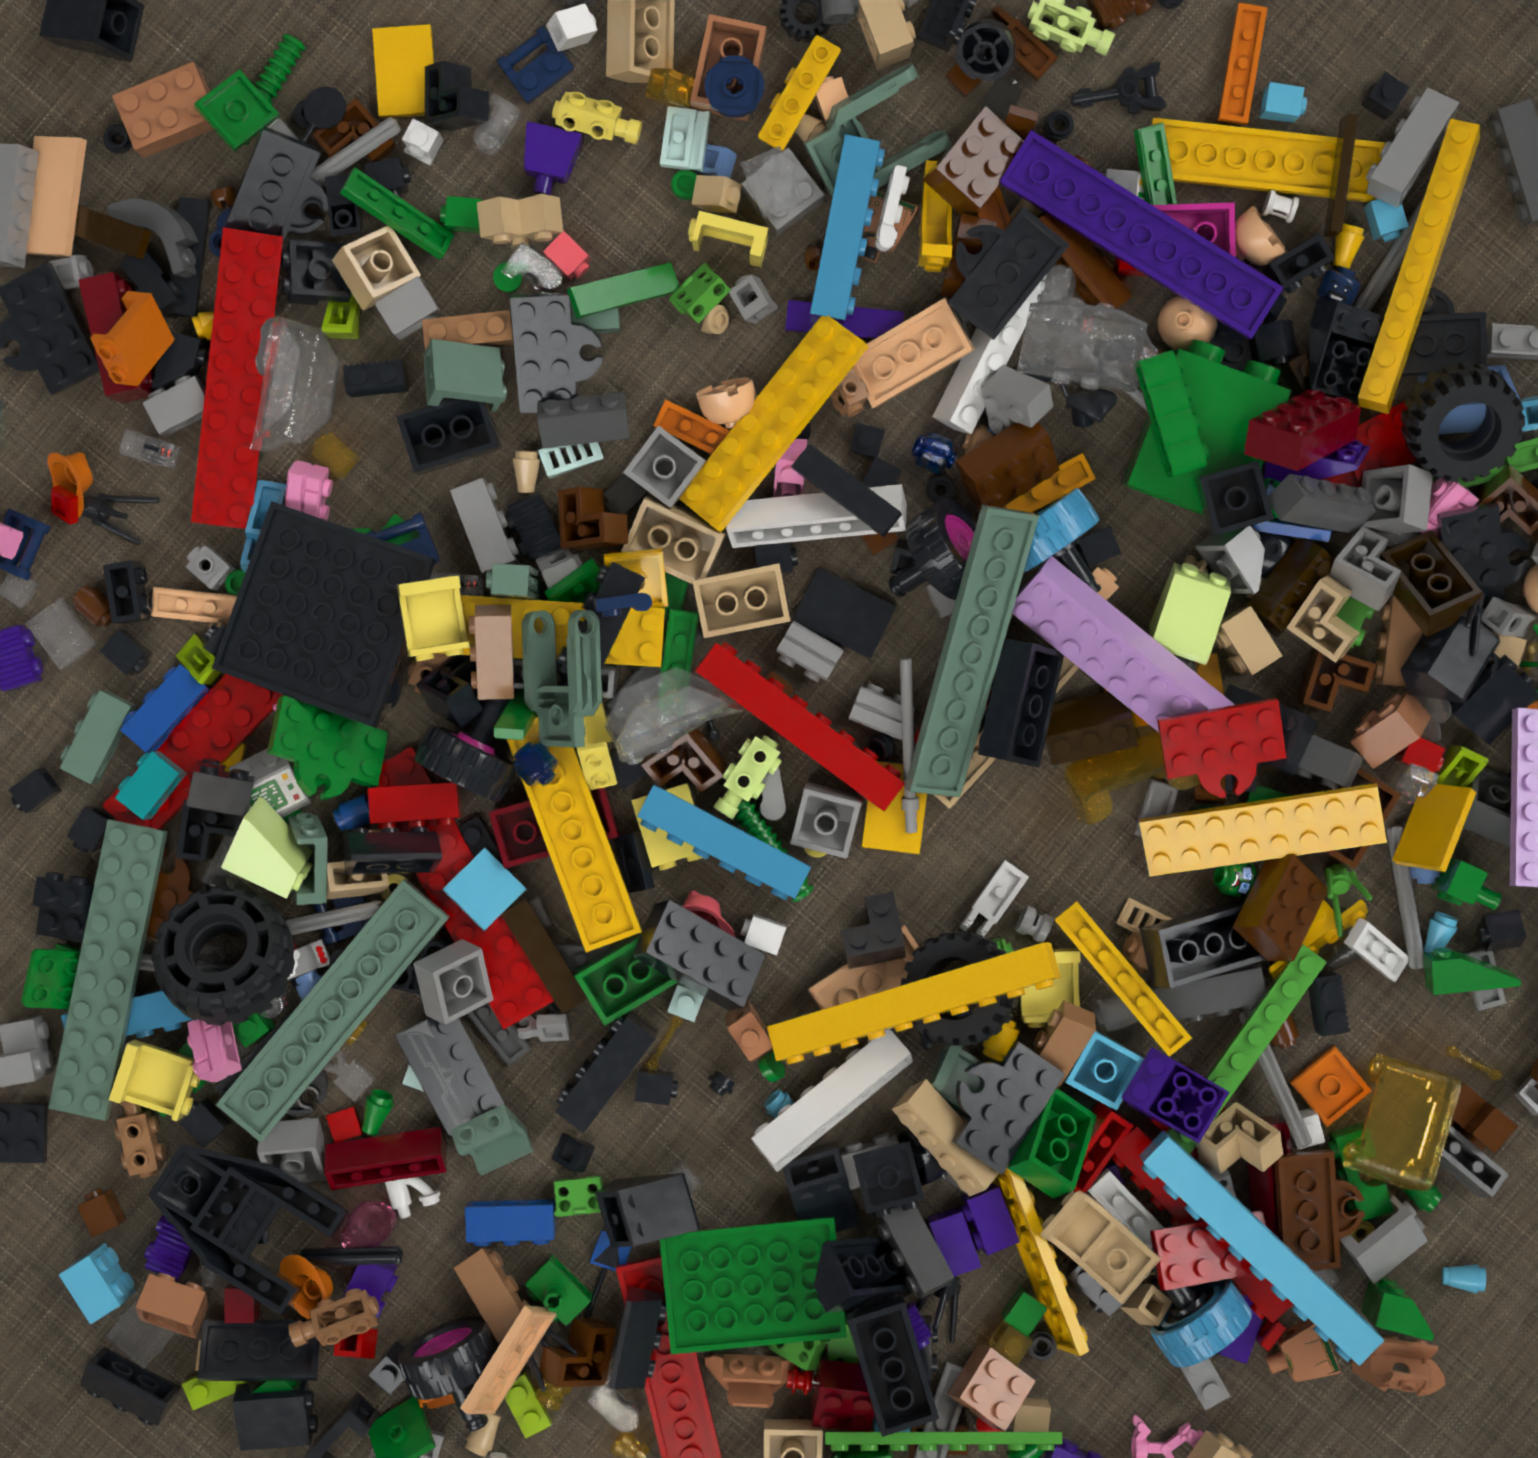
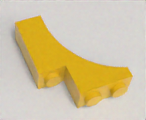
[918,160,953,272]

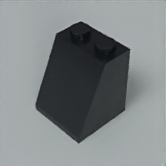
[39,0,145,62]

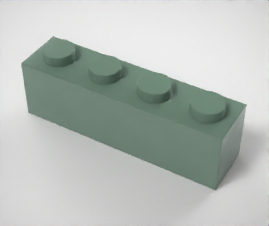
[486,563,541,600]

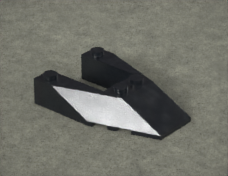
[148,1144,350,1315]

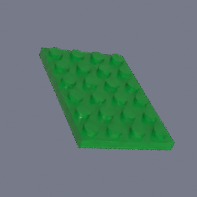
[660,1217,847,1355]

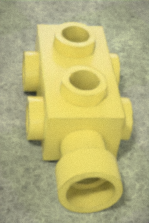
[552,91,642,145]

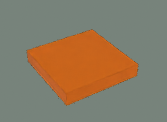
[1288,1045,1372,1127]

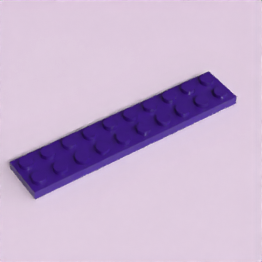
[999,130,1284,340]

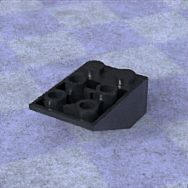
[1309,299,1385,403]
[782,1141,861,1232]
[595,1173,700,1248]

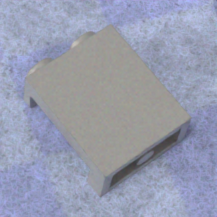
[1339,1196,1428,1284]

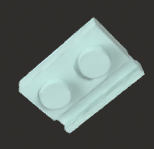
[660,106,711,172]

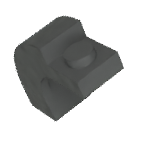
[106,199,199,278]

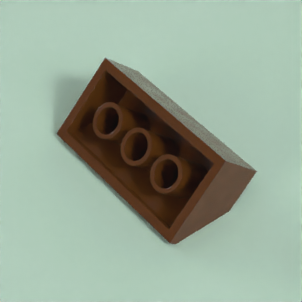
[1038,213,1133,323]

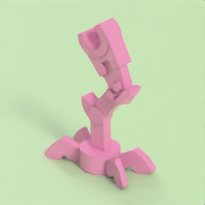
[1131,1415,1204,1458]

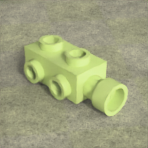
[1026,0,1115,56]
[713,735,782,819]

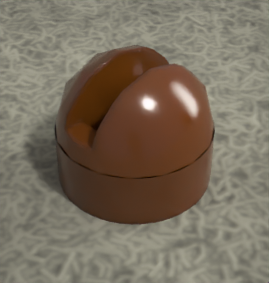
[210,186,235,209]
[804,245,823,271]

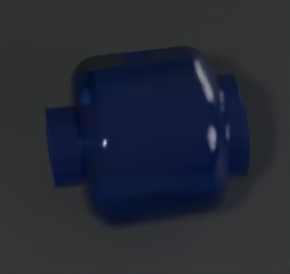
[911,431,957,474]
[513,742,558,787]

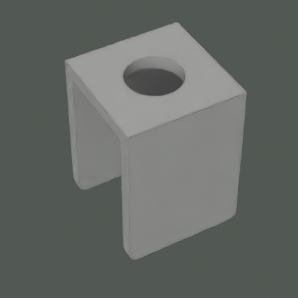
[375,276,443,340]

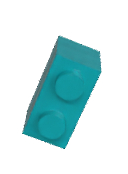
[115,751,187,820]

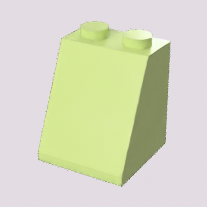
[1149,563,1231,665]
[221,797,313,899]

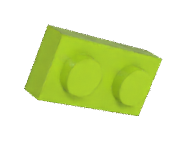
[505,1371,552,1439]
[182,1375,248,1410]

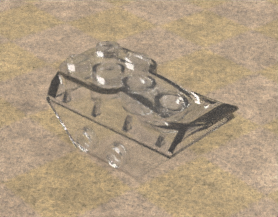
[1017,298,1158,393]
[250,316,340,453]
[604,667,744,765]

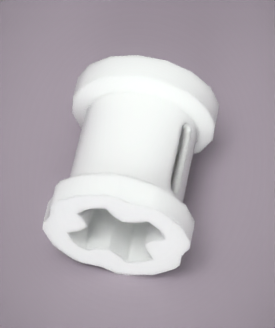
[1262,190,1299,223]

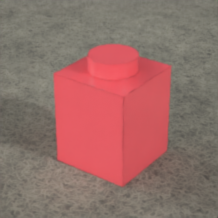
[543,231,591,281]

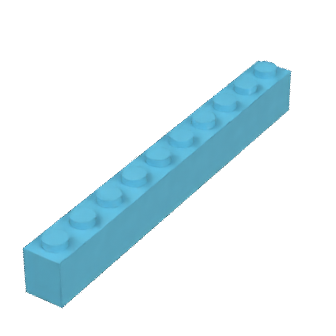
[1139,1130,1385,1366]

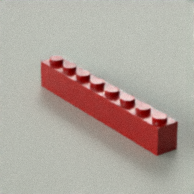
[694,641,905,812]
[1111,1122,1293,1323]

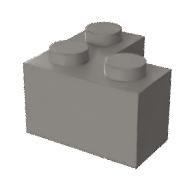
[981,365,1054,434]
[1329,526,1401,612]
[0,1015,54,1087]

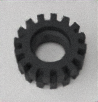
[780,0,831,43]

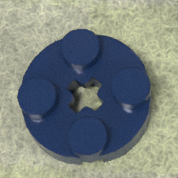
[705,55,764,118]

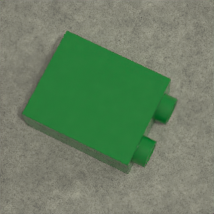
[1121,339,1291,516]

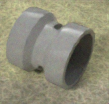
[1015,905,1054,943]

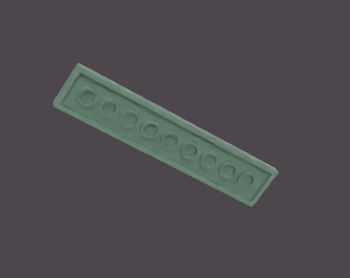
[905,504,1039,797]
[48,819,168,1121]
[216,879,450,1143]

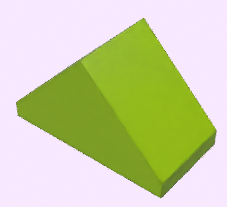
[322,293,360,339]
[176,634,222,685]
[1432,745,1488,787]

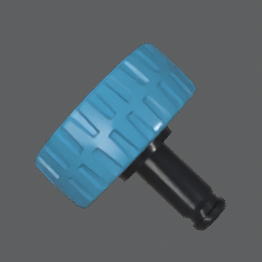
[1023,488,1101,592]
[1151,1266,1252,1368]

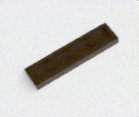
[1324,113,1358,238]
[74,205,152,260]
[501,899,588,1014]

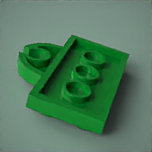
[267,695,388,800]

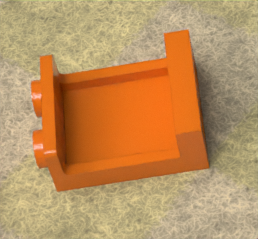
[90,291,175,386]

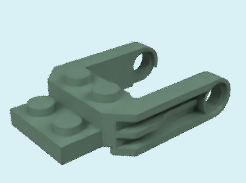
[803,63,951,196]
[522,610,602,747]

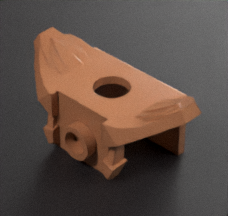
[1352,1336,1445,1397]
[705,1353,799,1409]

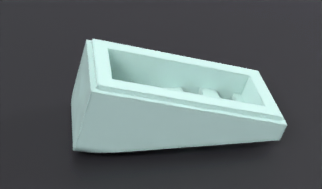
[538,442,604,479]

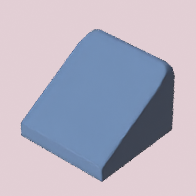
[695,144,737,178]

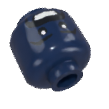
[1316,266,1361,306]

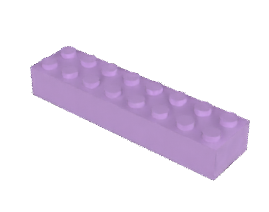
[1012,556,1235,732]

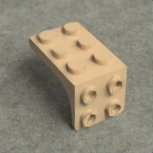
[1041,1190,1161,1304]

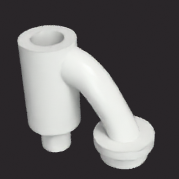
[385,1177,441,1219]

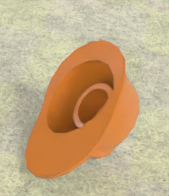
[47,452,93,518]
[279,1255,334,1319]

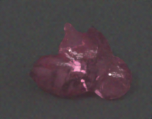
[340,1200,396,1247]

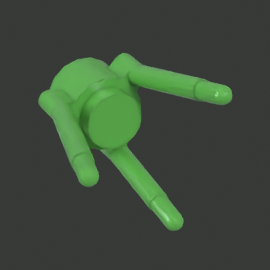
[1324,864,1372,937]

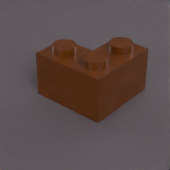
[940,213,997,297]
[1474,464,1538,535]
[558,486,628,551]
[1295,648,1377,712]
[641,719,726,792]
[1434,1078,1518,1153]
[539,1318,616,1387]

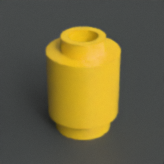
[983,1020,1020,1062]

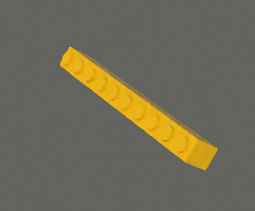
[1358,118,1480,414]
[767,942,1061,1065]

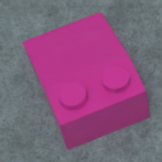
[1152,202,1236,257]

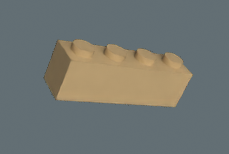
[892,1079,999,1196]

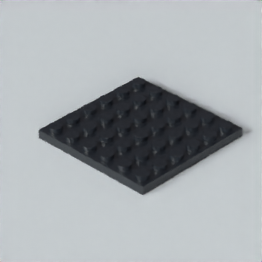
[211,501,437,728]

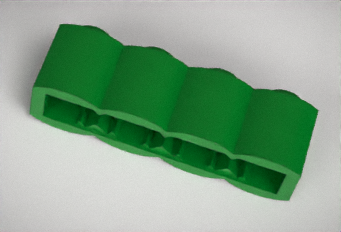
[1134,350,1209,478]

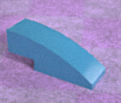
[240,479,287,572]

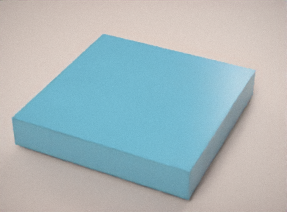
[442,848,526,931]

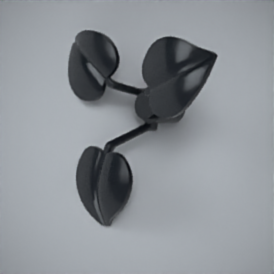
[1012,341,1144,427]

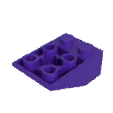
[1263,440,1370,482]
[1121,1047,1230,1144]

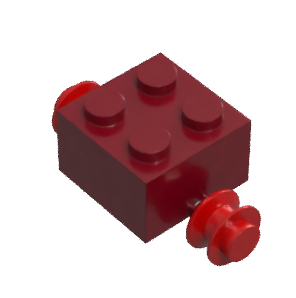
[786,1360,874,1432]

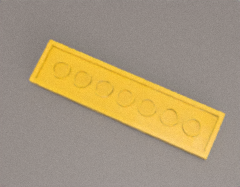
[1151,118,1386,202]
[679,315,869,533]
[437,595,665,667]
[507,717,642,953]
[1139,783,1387,877]
[992,1165,1089,1356]

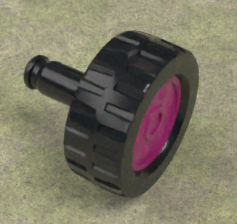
[888,499,978,600]
[414,699,517,802]
[398,1316,499,1432]

